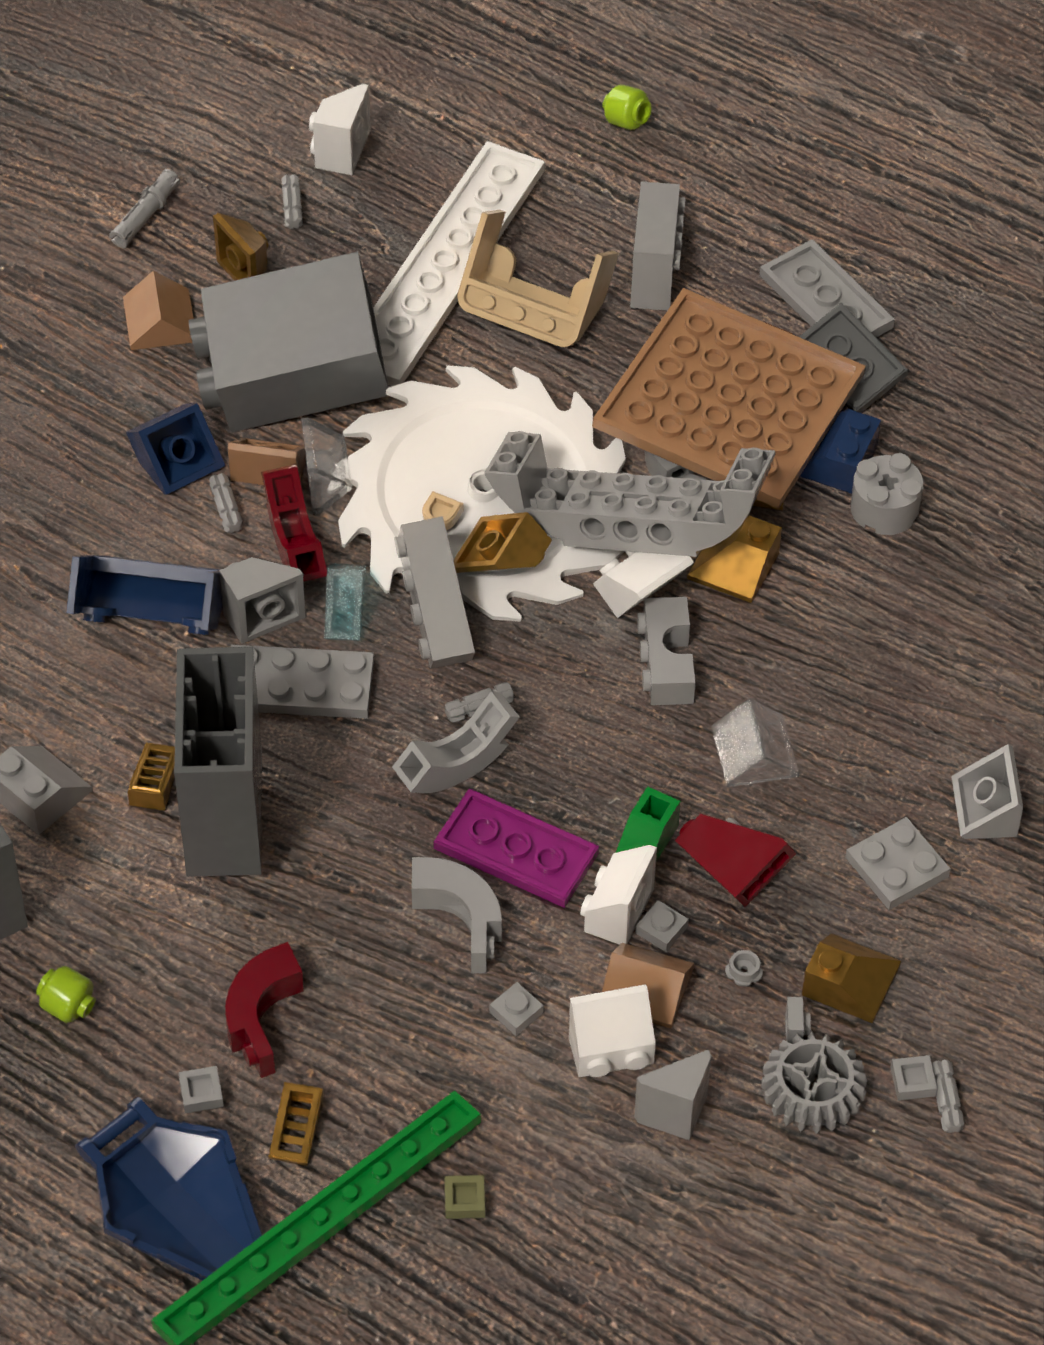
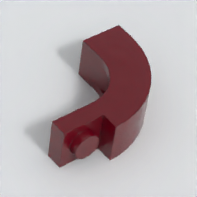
[261,464,328,582]
[225,942,304,1078]

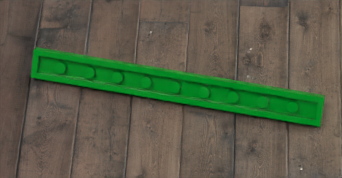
[151,1090,481,1345]

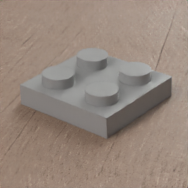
[845,817,950,910]

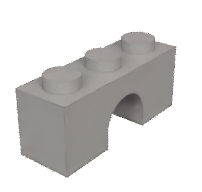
[637,597,695,705]

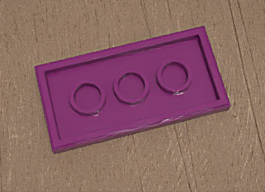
[433,788,599,908]

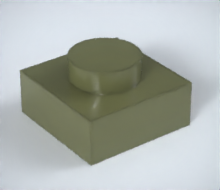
[445,1175,485,1219]

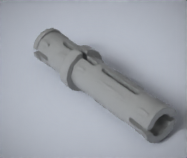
[109,169,180,248]

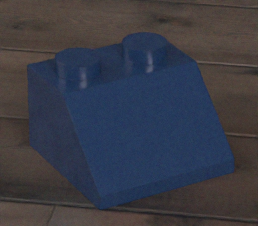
[126,403,226,495]
[799,409,881,494]

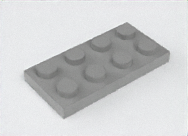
[759,239,895,337]
[231,645,374,719]

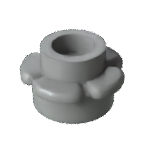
[725,950,763,987]

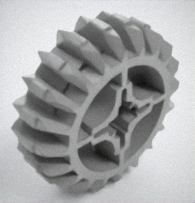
[761,1031,867,1134]

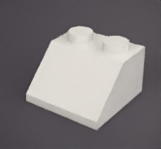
[309,84,370,175]
[593,551,694,618]
[580,845,657,945]
[569,984,655,1077]

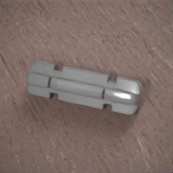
[282,174,303,229]
[209,473,243,534]
[445,682,514,723]
[932,1060,964,1133]

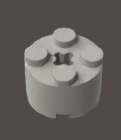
[850,453,923,535]

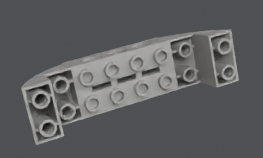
[485,431,776,557]

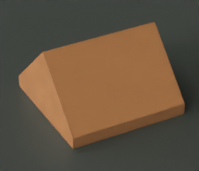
[123,270,194,350]
[228,437,308,485]
[602,942,694,1029]

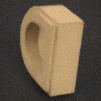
[422,491,464,530]

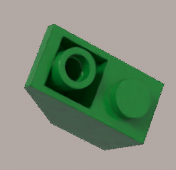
[615,786,681,862]

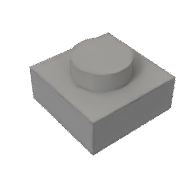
[636,900,689,952]
[489,982,544,1036]
[785,997,811,1044]
[890,1055,937,1101]
[178,1066,224,1113]

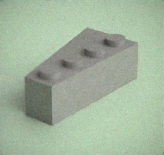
[630,182,685,311]
[394,516,475,669]

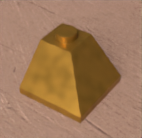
[213,213,269,281]
[453,512,552,573]
[687,515,782,603]
[802,934,901,1023]

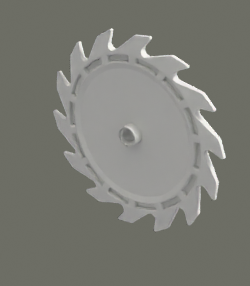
[327,365,626,622]

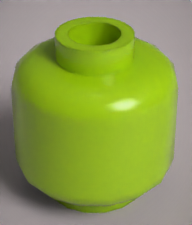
[603,85,652,130]
[36,966,96,1023]

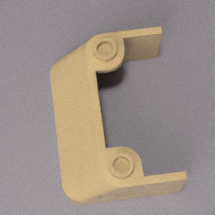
[457,210,619,347]

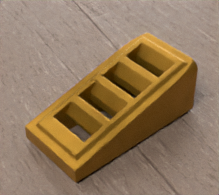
[127,742,175,811]
[268,1082,324,1166]

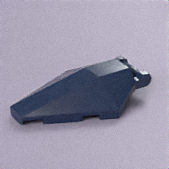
[75,1097,262,1281]

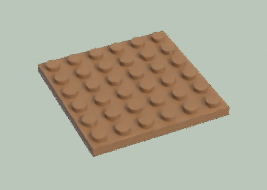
[592,288,866,509]

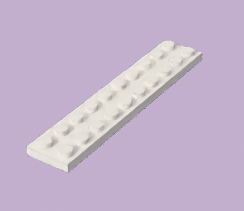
[373,141,545,386]

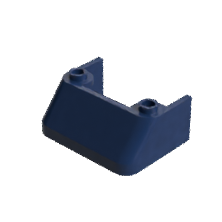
[66,555,223,635]

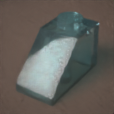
[324,563,366,641]

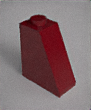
[675,813,796,907]

